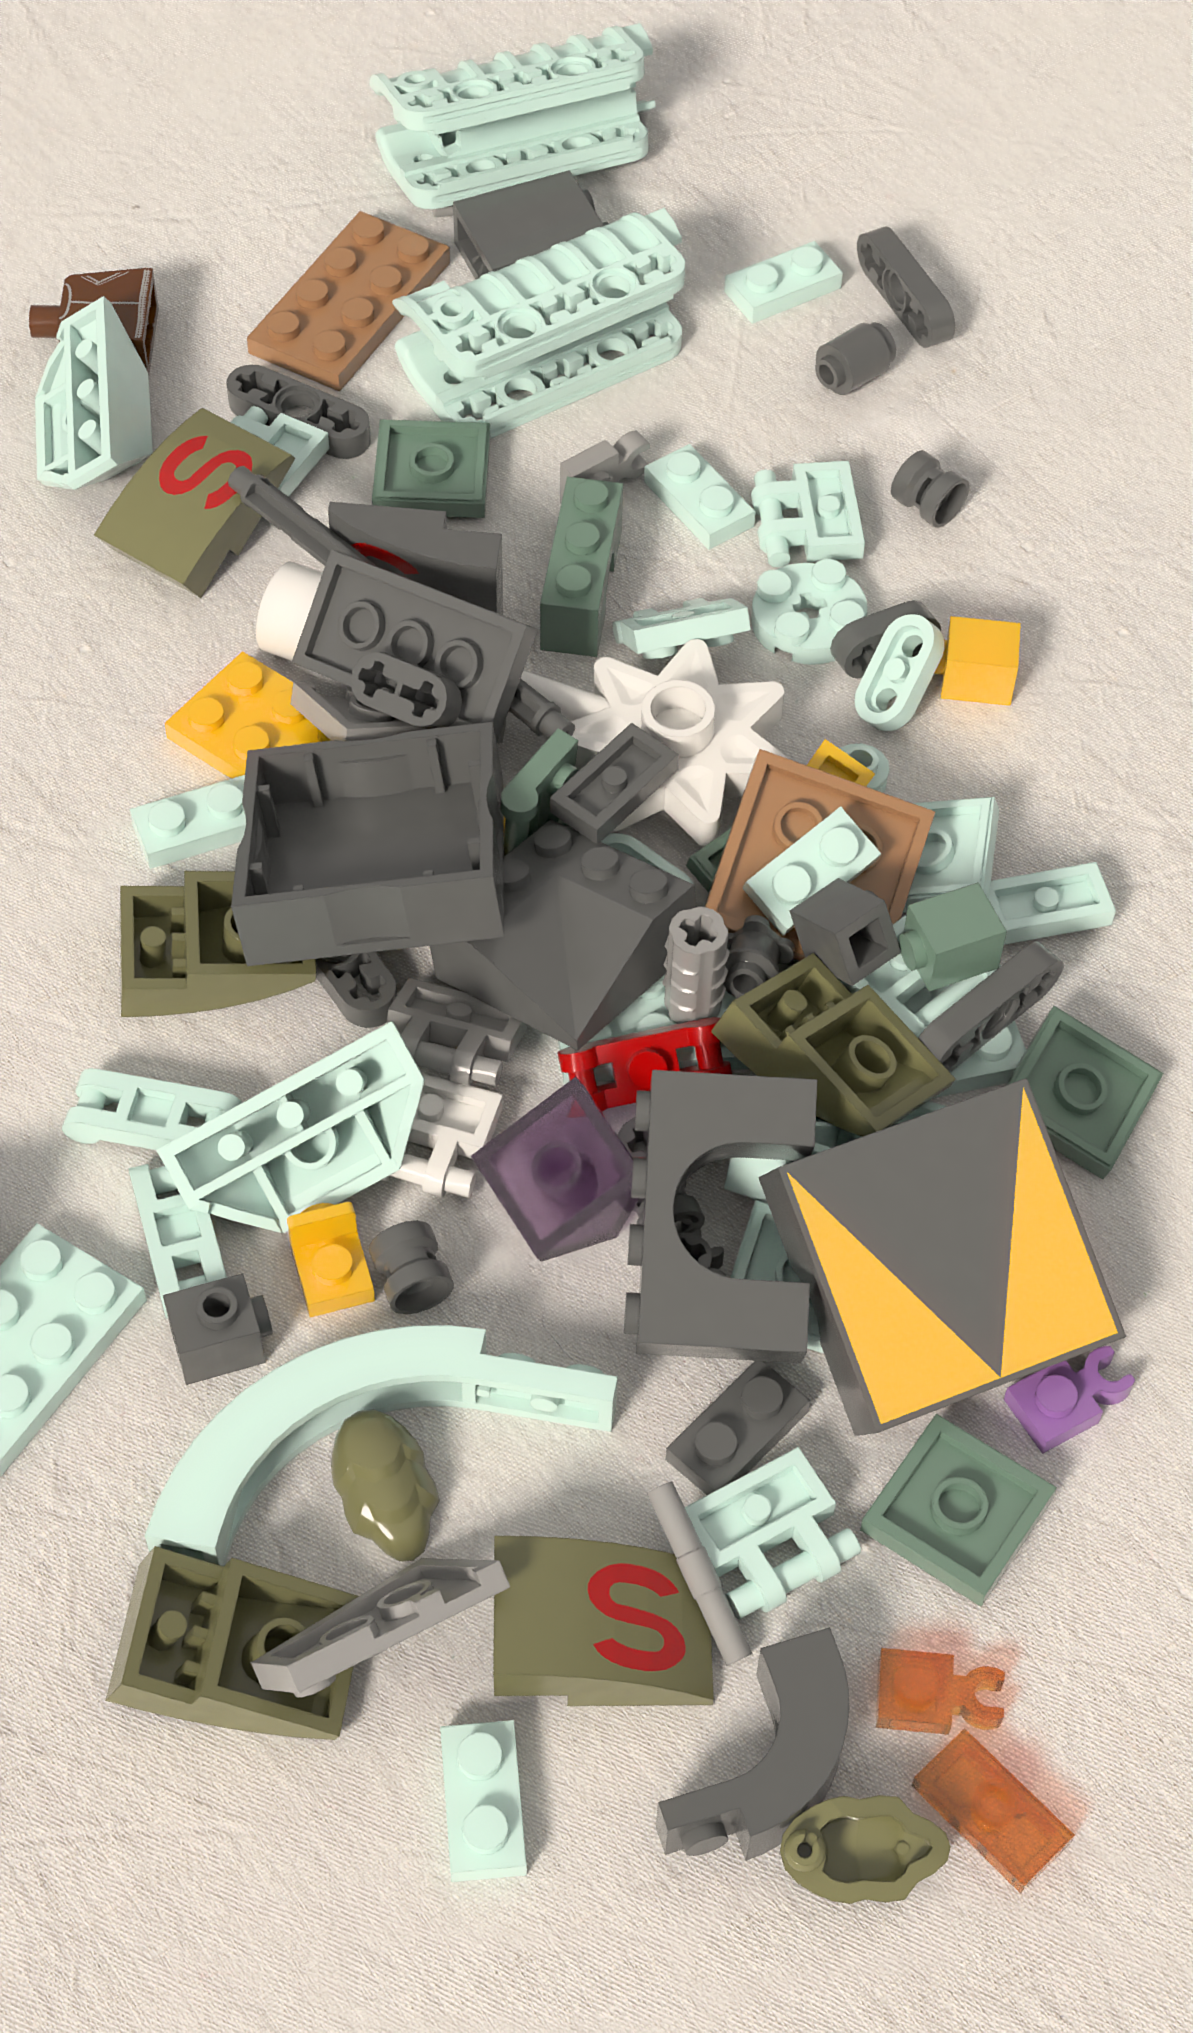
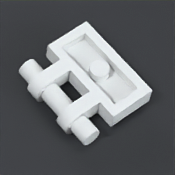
[380,1073,503,1198]

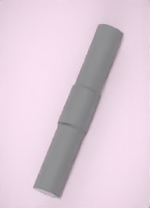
[647,1481,753,1666]

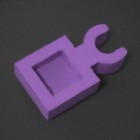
[1004,1346,1135,1454]

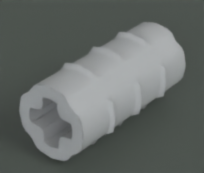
[662,906,730,1024]

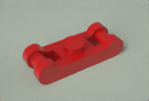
[557,1017,733,1117]

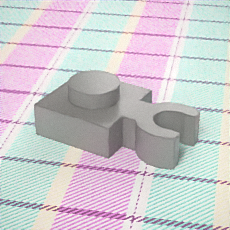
[560,430,650,504]

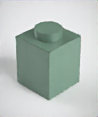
[899,882,1007,991]

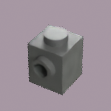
[789,878,901,986]
[163,1273,273,1385]

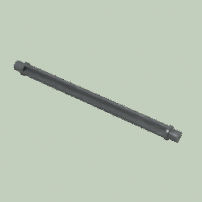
[228,466,575,739]

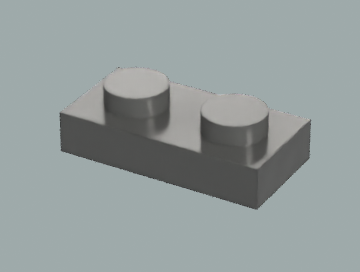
[550,723,679,844]
[665,1361,810,1495]

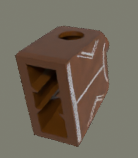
[29,268,159,376]

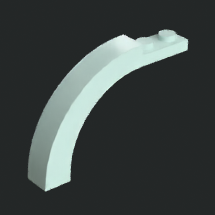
[145,1325,618,1567]

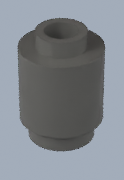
[815,322,896,395]

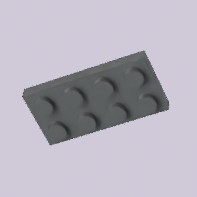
[292,549,538,743]

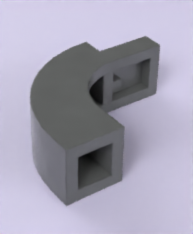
[656,1627,850,1861]

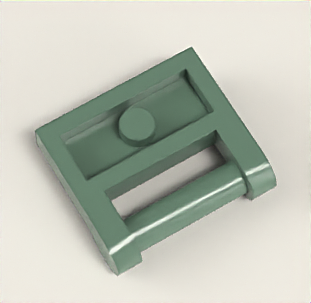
[500,728,579,857]

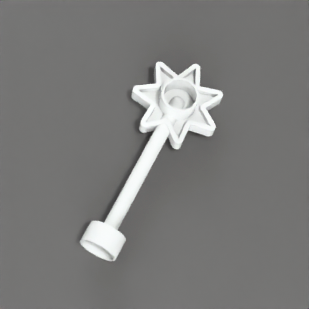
[256,561,789,846]

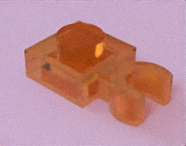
[875,1648,1005,1735]

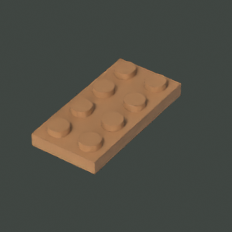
[247,211,450,392]

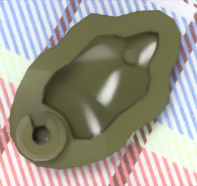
[331,1409,440,1562]
[780,1795,951,1904]

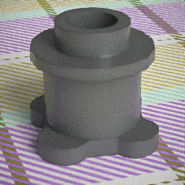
[723,915,795,998]

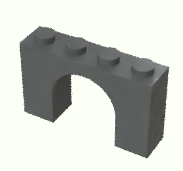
[624,1070,817,1363]

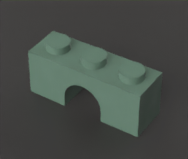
[540,476,623,657]

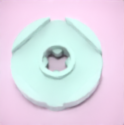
[751,559,867,665]

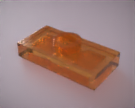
[911,1728,1075,1894]

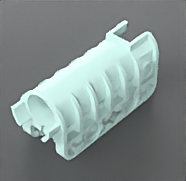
[369,23,656,209]
[392,208,685,439]

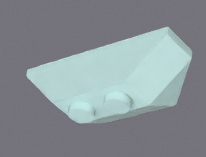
[35,296,153,490]
[156,1021,425,1233]

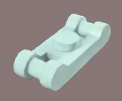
[62,1068,242,1150]
[128,1164,227,1319]

